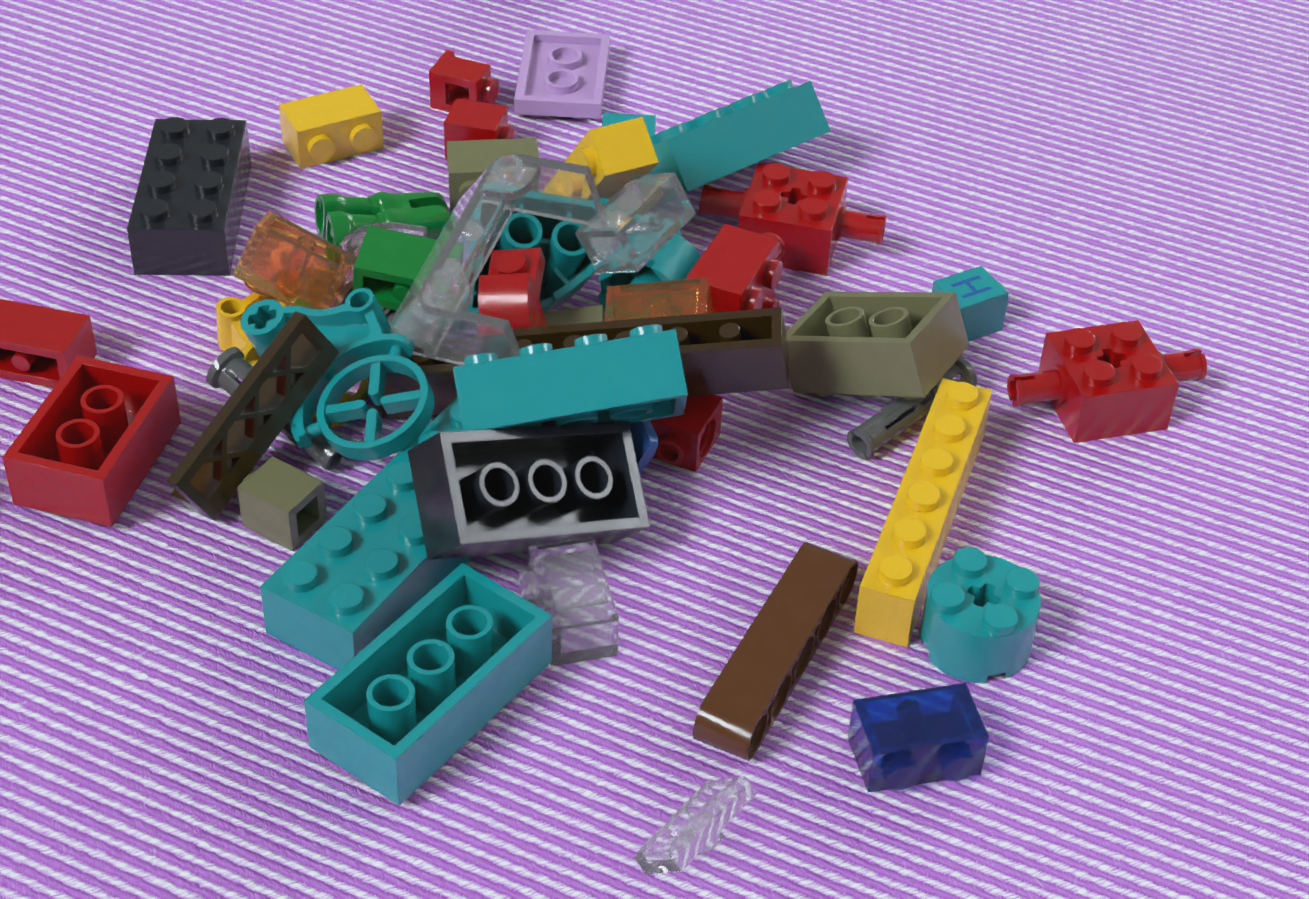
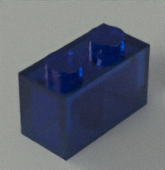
[848,683,989,793]

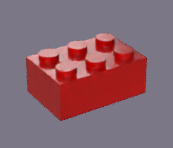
[2,356,181,527]

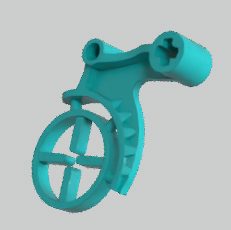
[240,288,434,460]

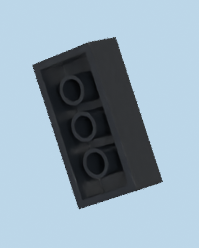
[127,117,252,276]
[407,421,650,560]

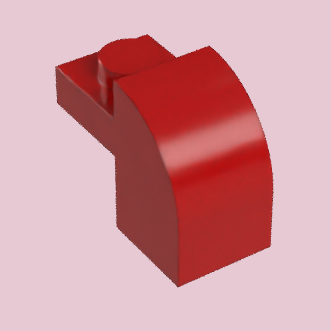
[478,248,548,331]

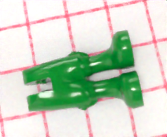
[314,192,456,268]

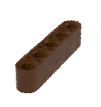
[693,542,859,761]

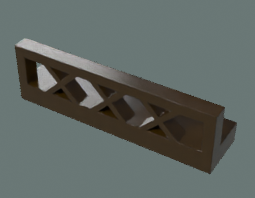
[167,311,340,521]

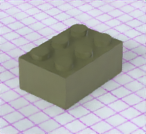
[786,292,969,400]

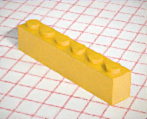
[853,378,992,647]

